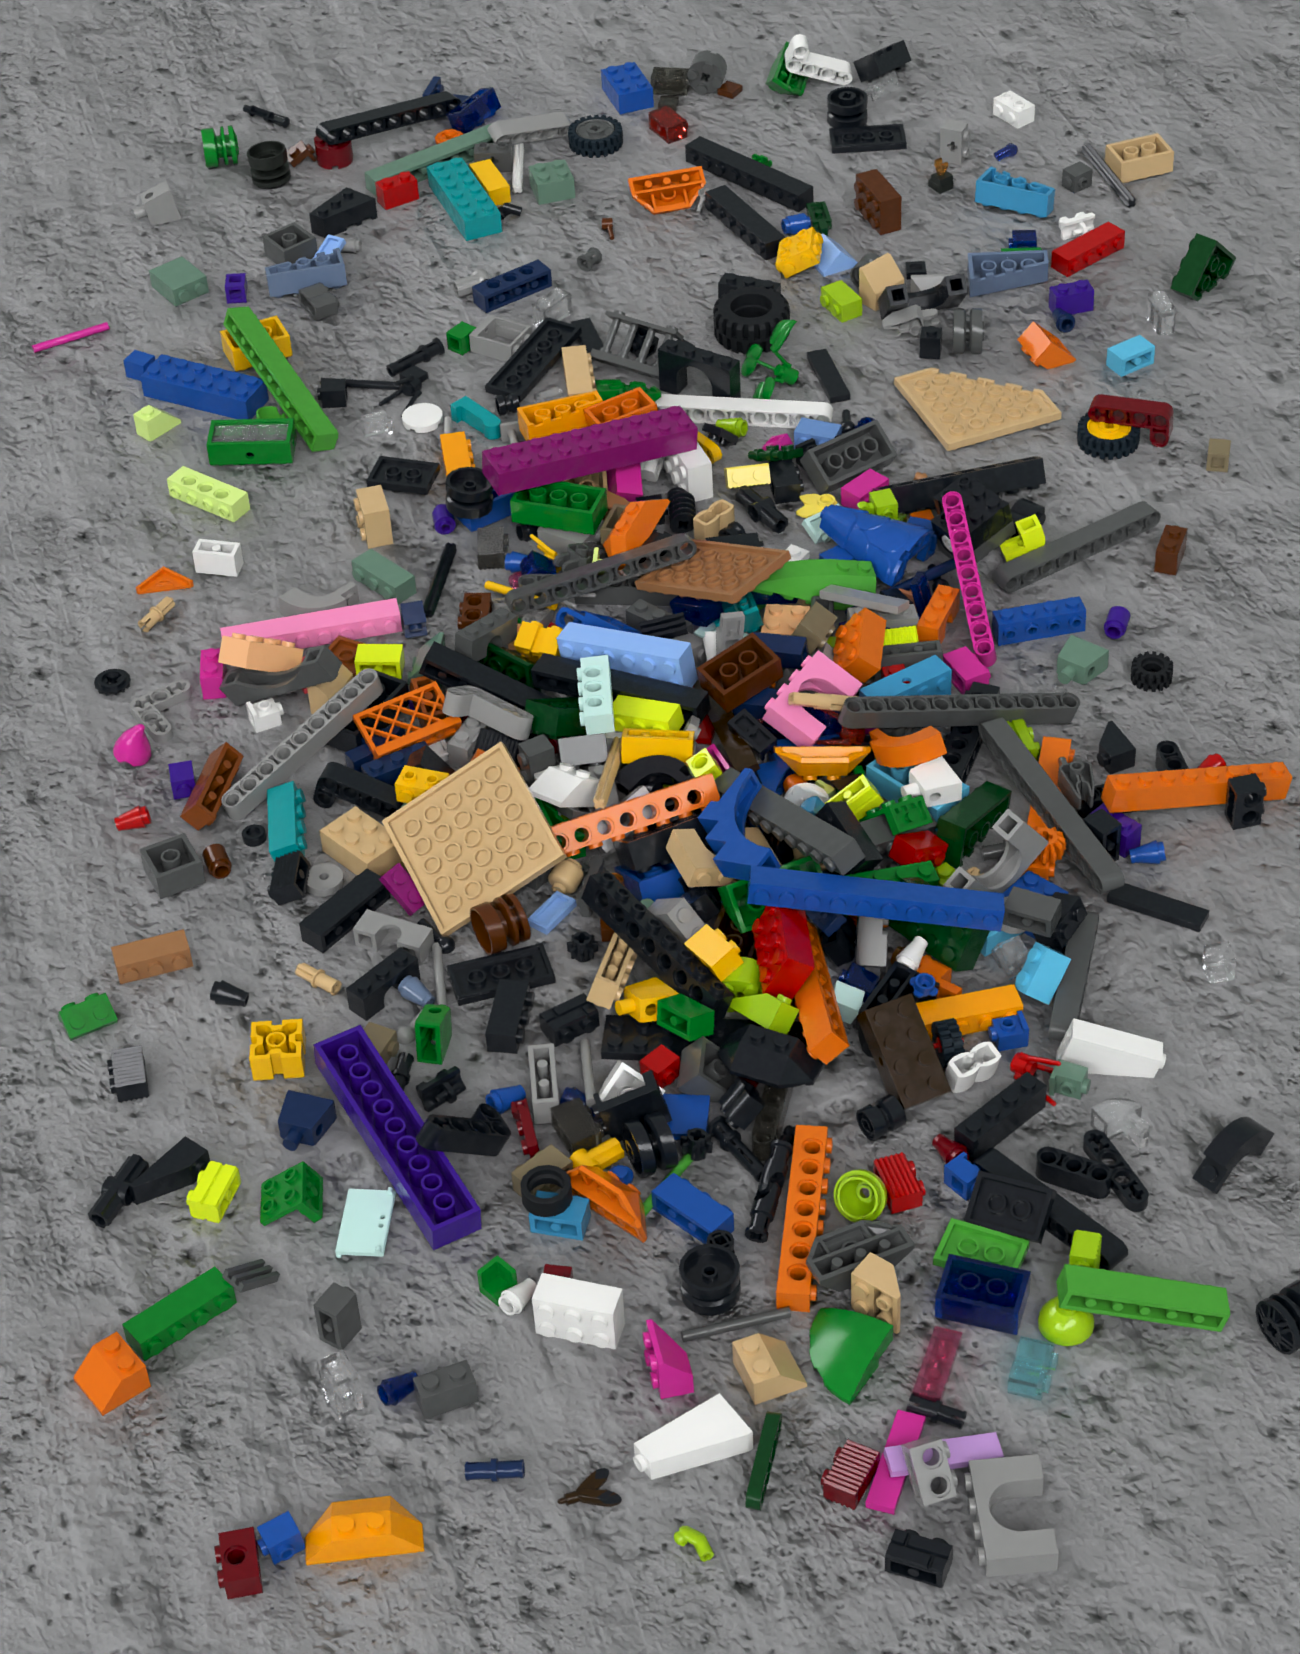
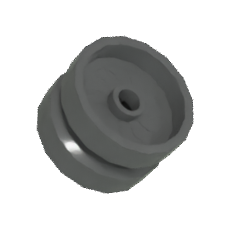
[953,308,984,354]

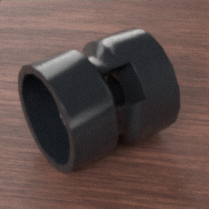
[856,1094,906,1141]

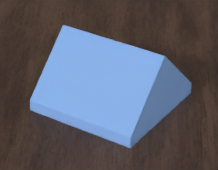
[814,233,858,277]

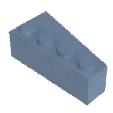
[265,248,347,298]
[967,250,1049,297]

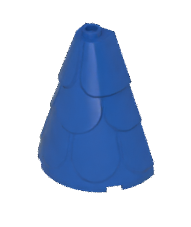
[820,504,937,587]

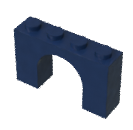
[732,632,809,720]

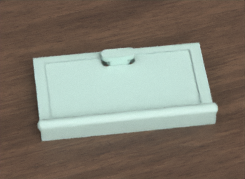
[335,1187,396,1258]

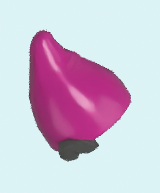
[113,724,152,769]

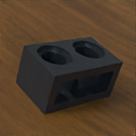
[1225,773,1267,830]

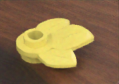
[796,494,837,518]

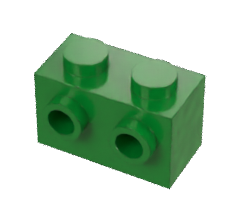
[657,994,715,1042]

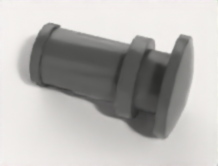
[982,840,1006,861]

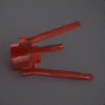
[816,710,865,746]

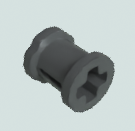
[577,247,602,271]

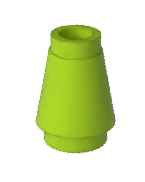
[715,417,748,438]

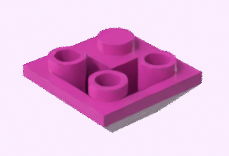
[642,1319,694,1399]

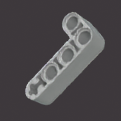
[442,685,534,741]

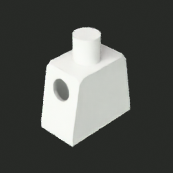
[901,756,962,808]

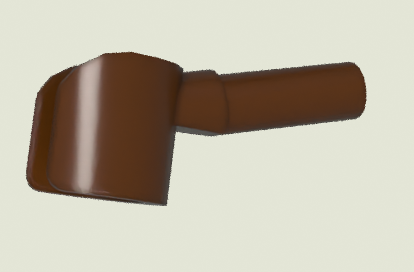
[602,218,614,240]

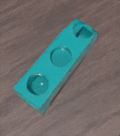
[450,396,501,440]

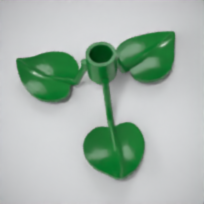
[741,320,799,399]

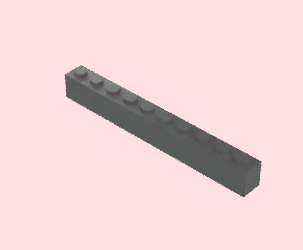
[715,767,865,876]

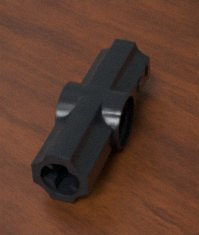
[735,485,788,534]
[88,1154,149,1228]

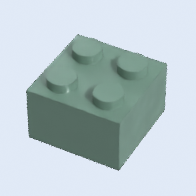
[528,159,575,205]

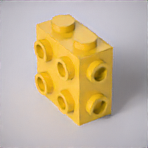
[775,227,823,278]

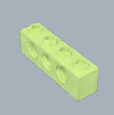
[167,466,250,522]

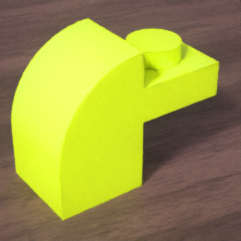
[999,514,1045,562]

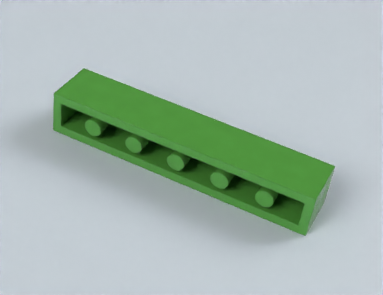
[1056,1264,1231,1332]

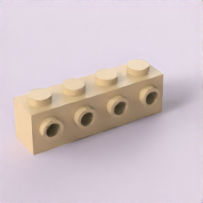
[586,932,637,1010]

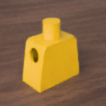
[615,977,679,1023]

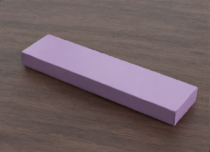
[883,1432,1004,1478]

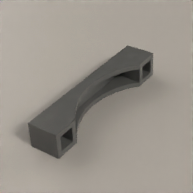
[219,645,342,706]

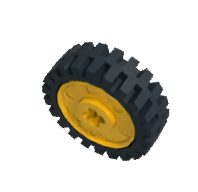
[1077,412,1140,460]

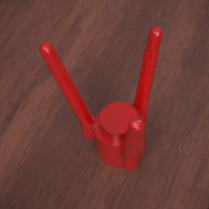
[1010,1052,1061,1106]

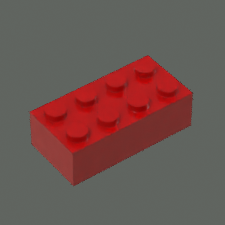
[752,906,815,999]

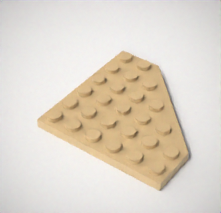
[894,367,1062,451]

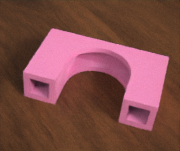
[762,650,863,746]

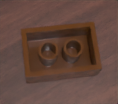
[854,169,902,235]
[696,632,784,713]

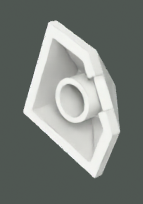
[599,1060,665,1102]

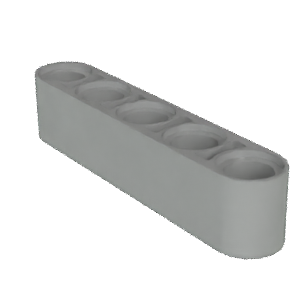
[488,112,571,145]

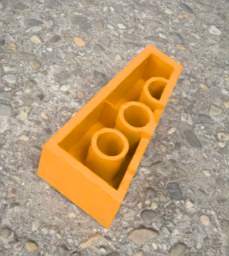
[517,391,603,441]

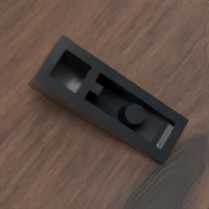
[129,1136,210,1205]

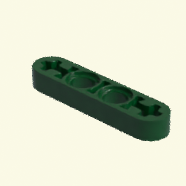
[745,1411,782,1511]

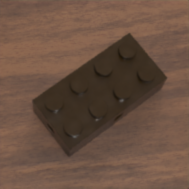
[857,993,951,1110]

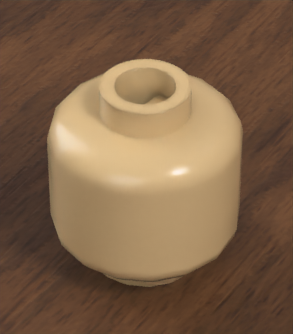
[548,858,584,894]

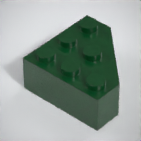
[1171,233,1236,302]

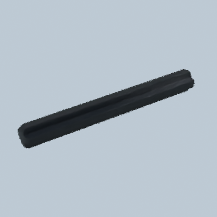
[423,542,457,618]

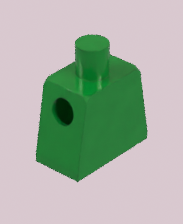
[415,1004,452,1065]

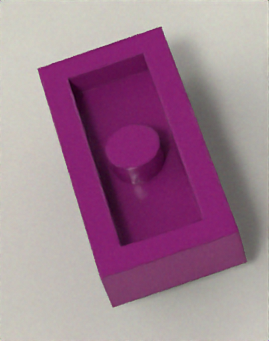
[379,863,425,916]

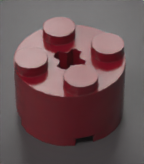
[314,136,353,170]

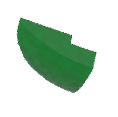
[595,379,661,402]
[809,1308,893,1405]

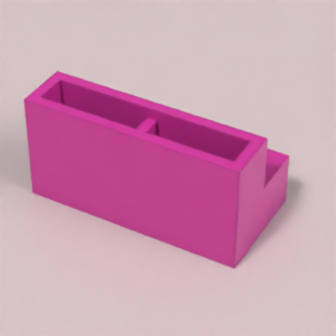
[606,463,643,502]

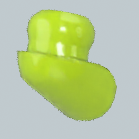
[674,1525,714,1562]

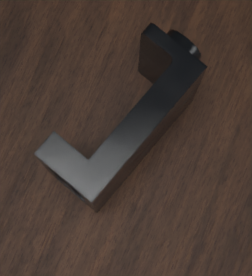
[592,1070,673,1142]

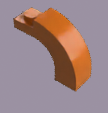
[869,726,947,768]

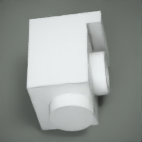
[246,698,284,733]

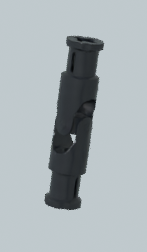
[745,1140,793,1243]

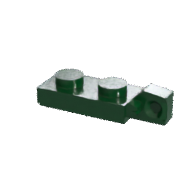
[806,201,832,237]

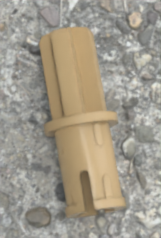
[138,596,175,632]
[295,963,342,995]

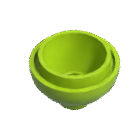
[834,1169,887,1223]
[1038,1296,1094,1346]

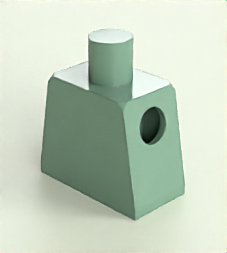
[1057,635,1109,685]

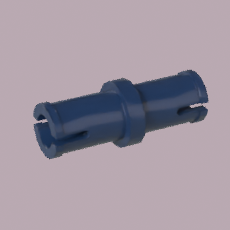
[465,1458,525,1482]

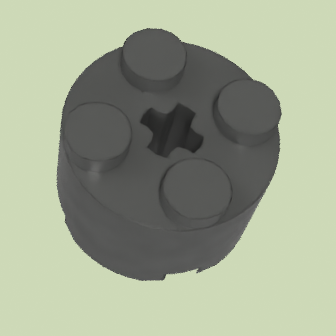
[687,50,727,95]

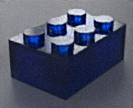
[935,1254,1031,1335]

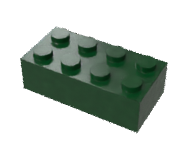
[888,877,989,972]

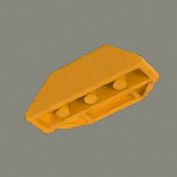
[774,746,871,780]
[305,1496,424,1565]

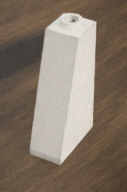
[1056,1018,1166,1078]
[633,1393,753,1480]

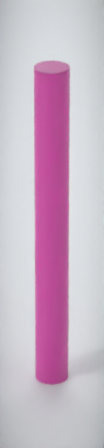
[32,322,109,353]

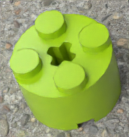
[722,957,763,1012]

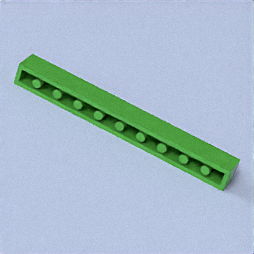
[223,306,339,452]

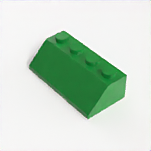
[717,855,822,934]

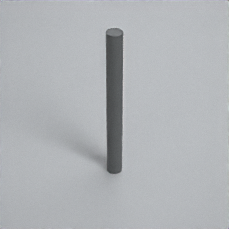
[681,1306,791,1342]

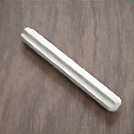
[512,143,524,193]

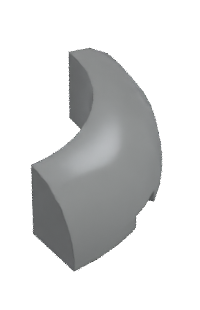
[856,916,889,966]

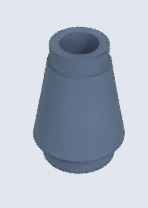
[398,975,436,1008]

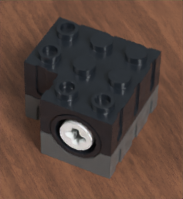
[931,473,1016,563]

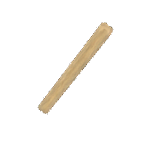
[593,736,622,809]

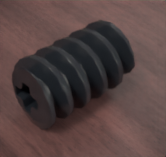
[668,489,696,534]

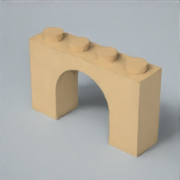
[666,827,782,887]

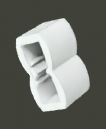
[945,1042,1001,1093]

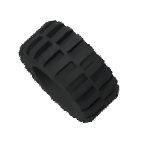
[713,286,790,355]

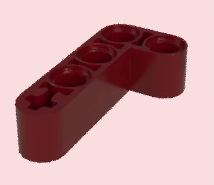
[1088,394,1174,447]

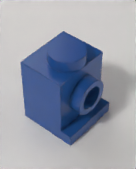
[988,1010,1029,1052]
[944,1152,981,1201]

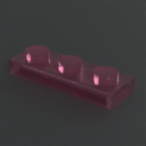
[912,1326,962,1402]

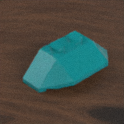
[711,592,764,633]

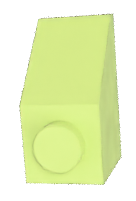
[133,405,181,442]

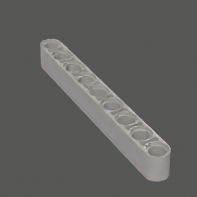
[221,668,383,821]

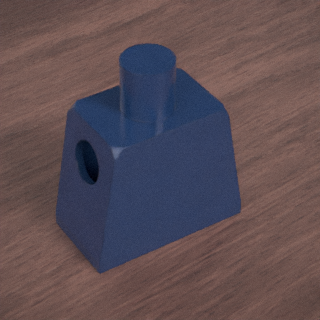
[278,1090,337,1151]

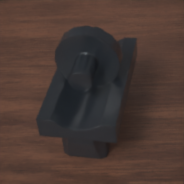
[416,1066,466,1112]

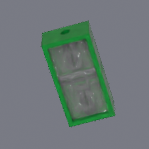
[206,418,297,466]

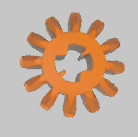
[1034,825,1066,866]

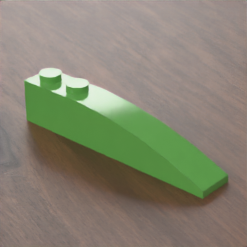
[752,559,876,610]

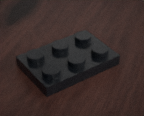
[366,456,440,495]
[964,1170,1057,1244]

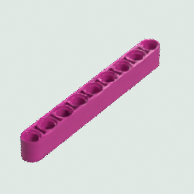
[942,491,997,667]

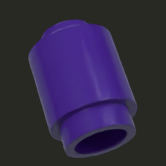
[432,504,456,535]
[1104,606,1131,639]

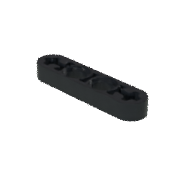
[1083,1130,1149,1212]

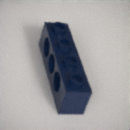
[472,259,552,313]

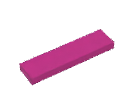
[866,1410,926,1515]

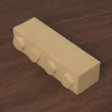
[561,345,597,397]

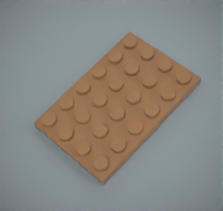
[635,539,791,604]

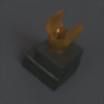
[928,158,954,194]

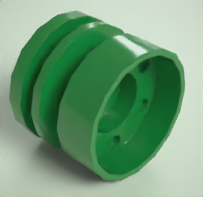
[201,125,239,168]

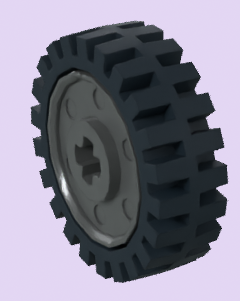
[568,115,623,158]

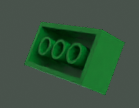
[510,481,608,535]

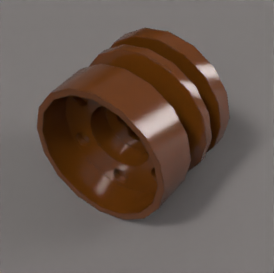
[470,892,531,955]

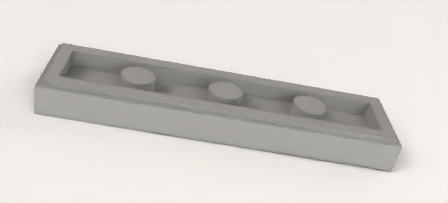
[819,584,909,615]

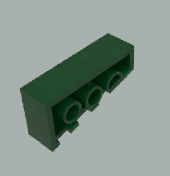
[936,781,1012,869]

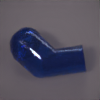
[994,143,1018,161]

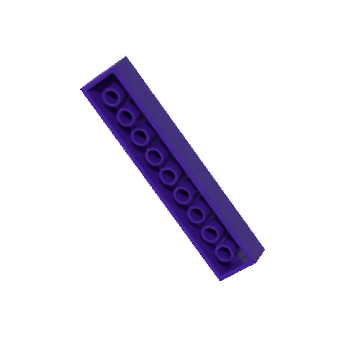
[313,1025,482,1251]

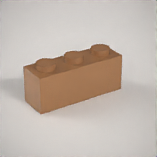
[111,929,193,985]

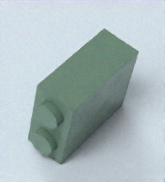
[149,256,209,306]

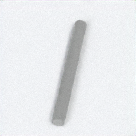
[432,942,447,1006]
[579,1039,596,1107]

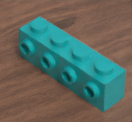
[267,781,307,862]

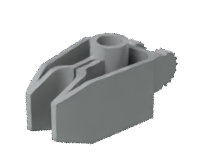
[882,305,940,340]

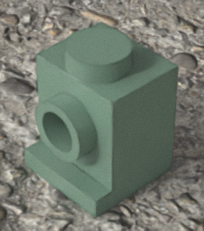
[1049,1059,1091,1100]

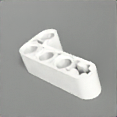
[784,34,852,85]

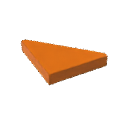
[136,566,194,594]

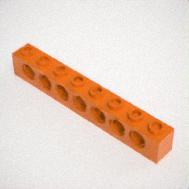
[550,773,720,857]
[776,1125,833,1312]

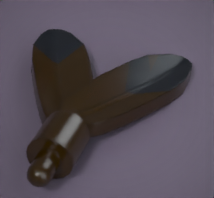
[557,1468,622,1507]

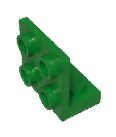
[859,794,933,836]
[260,1161,323,1226]

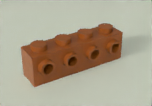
[180,742,244,831]

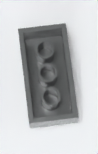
[800,419,898,495]

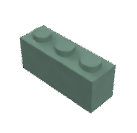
[351,549,417,604]

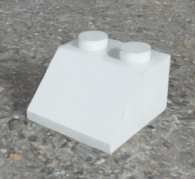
[529,763,599,808]

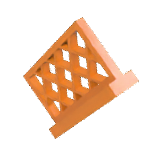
[352,681,462,760]

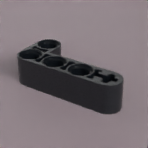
[313,762,403,818]
[416,1103,511,1156]

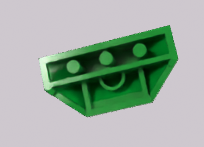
[765,41,809,96]

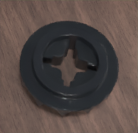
[94,669,131,696]

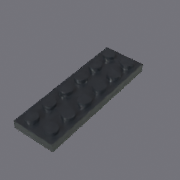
[485,317,582,402]

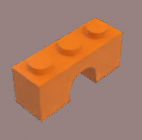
[917,584,960,644]

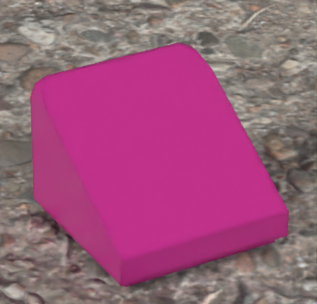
[762,433,793,450]

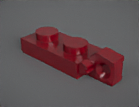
[511,1098,540,1158]

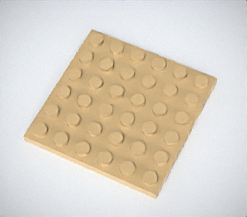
[382,741,567,936]

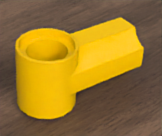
[569,1137,625,1170]

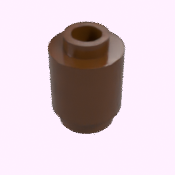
[202,844,232,879]

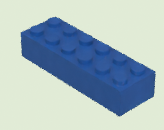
[140,354,269,419]

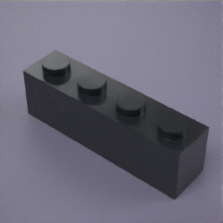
[299,869,391,953]
[954,1072,1047,1162]

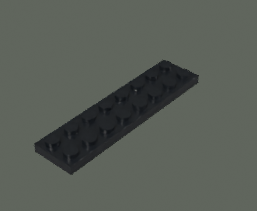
[601,1015,808,1062]

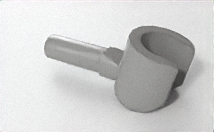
[696,188,711,213]

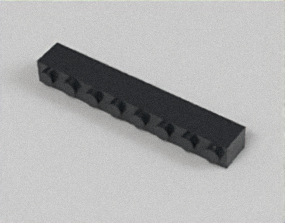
[685,136,814,212]
[873,456,1046,514]
[531,653,710,725]

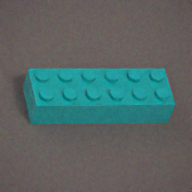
[427,157,502,241]

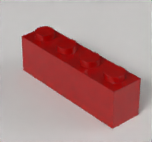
[1051,221,1125,277]

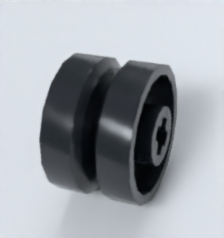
[827,87,868,128]
[446,467,493,519]
[621,1111,678,1178]
[679,1244,741,1316]

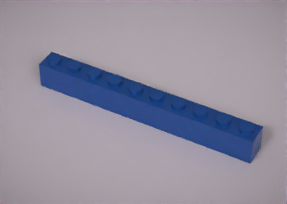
[747,865,1005,932]

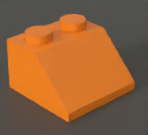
[1017,321,1076,369]
[73,1331,151,1416]

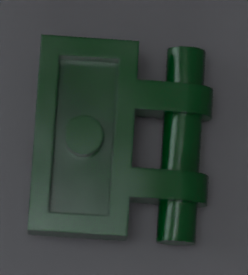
[748,444,803,462]

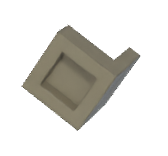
[1206,438,1231,472]

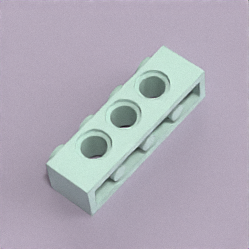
[577,655,615,735]

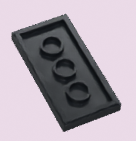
[829,124,907,154]
[446,943,556,1006]

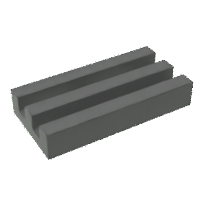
[222,1259,280,1293]

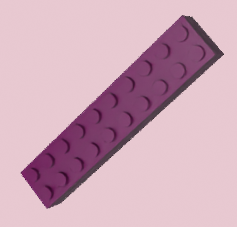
[482,406,698,496]

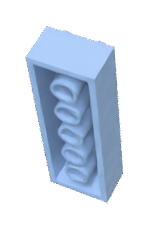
[556,622,698,687]

